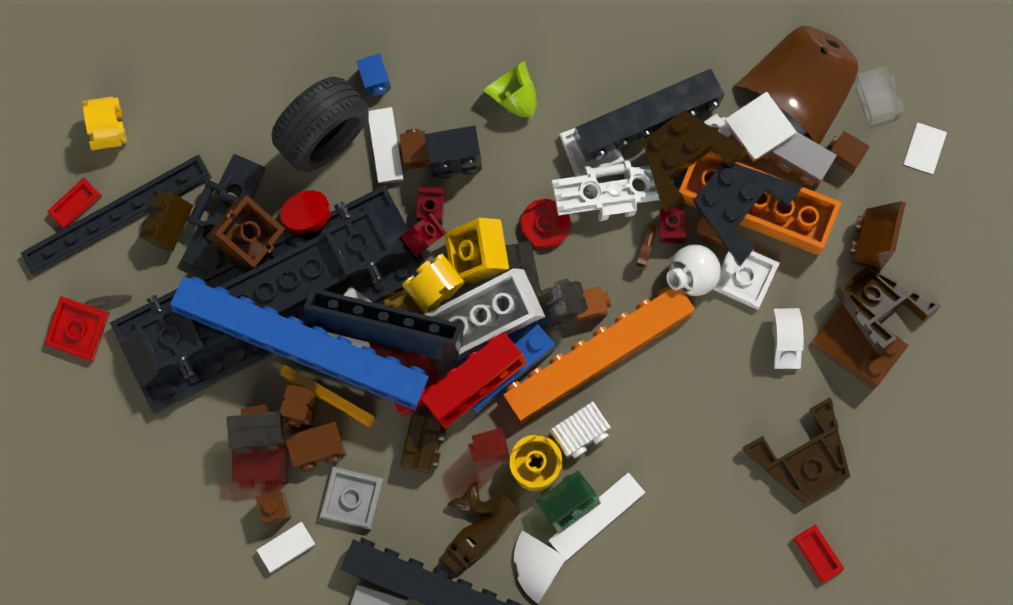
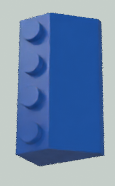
[443,322,555,416]

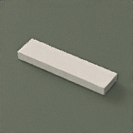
[548,473,646,561]

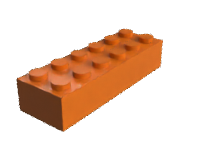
[679,151,842,256]

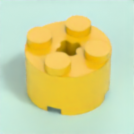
[82,96,127,151]
[402,254,464,314]
[509,435,562,491]

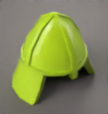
[482,60,537,117]

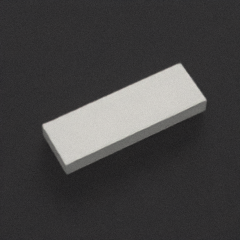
[368,107,404,185]

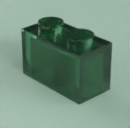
[535,470,601,534]

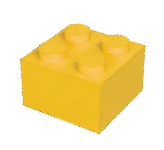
[445,218,509,283]

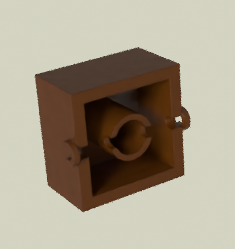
[206,195,285,271]

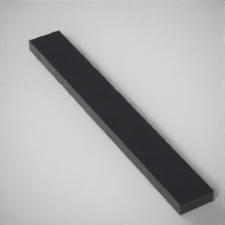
[21,154,212,276]

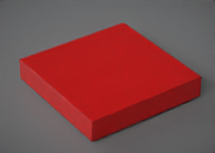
[44,296,110,361]

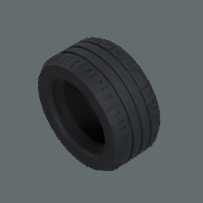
[271,77,369,172]

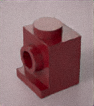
[416,187,445,224]
[659,205,686,244]
[400,213,446,256]

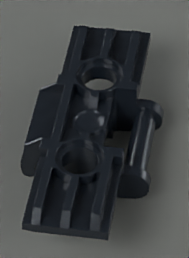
[181,154,266,273]

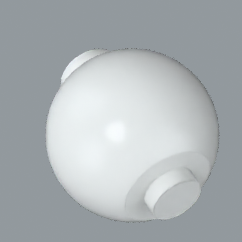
[667,245,721,296]

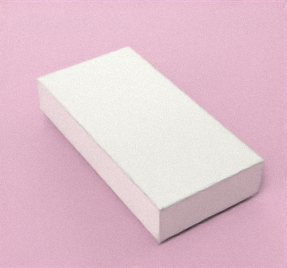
[257,522,316,573]

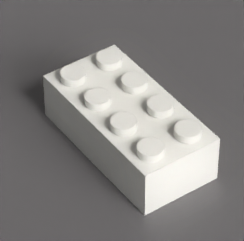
[425,268,545,361]

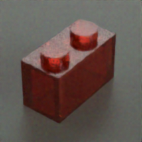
[468,427,510,468]
[232,449,288,489]

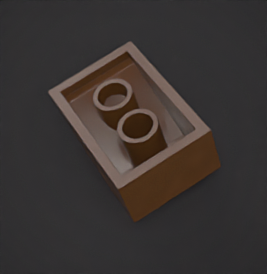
[849,201,906,270]
[810,303,909,391]

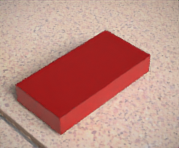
[47,178,103,229]
[792,524,845,584]

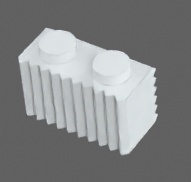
[550,402,611,459]

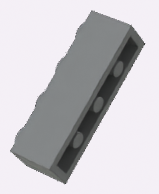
[731,132,837,187]

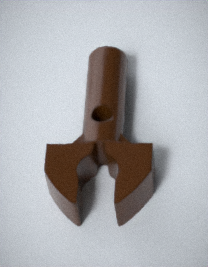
[636,224,657,270]

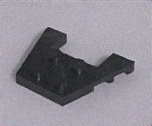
[693,161,802,267]

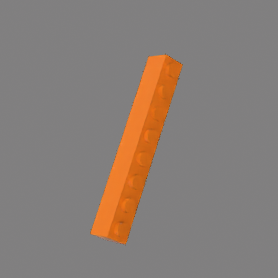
[503,285,695,424]

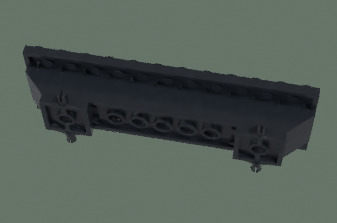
[110,185,425,414]

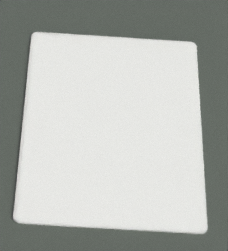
[904,123,947,174]

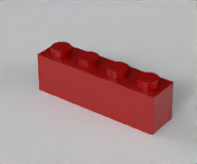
[420,332,527,429]

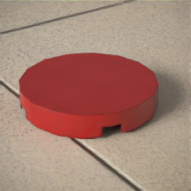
[280,190,331,235]
[520,198,571,250]

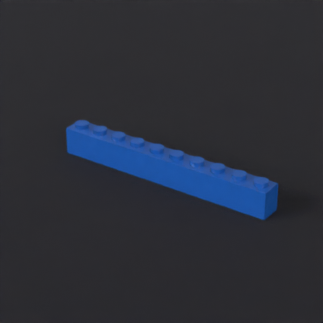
[170,276,429,411]

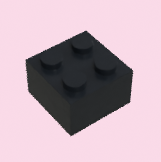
[425,125,482,179]

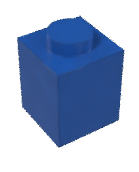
[356,53,391,96]

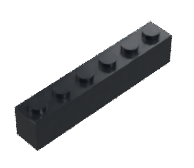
[573,68,725,162]
[304,288,463,363]

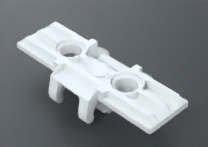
[551,160,674,221]

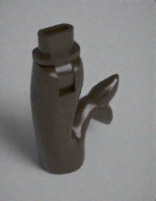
[441,482,521,574]

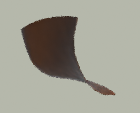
[734,26,858,145]

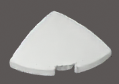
[514,531,567,604]

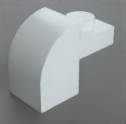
[772,308,804,369]

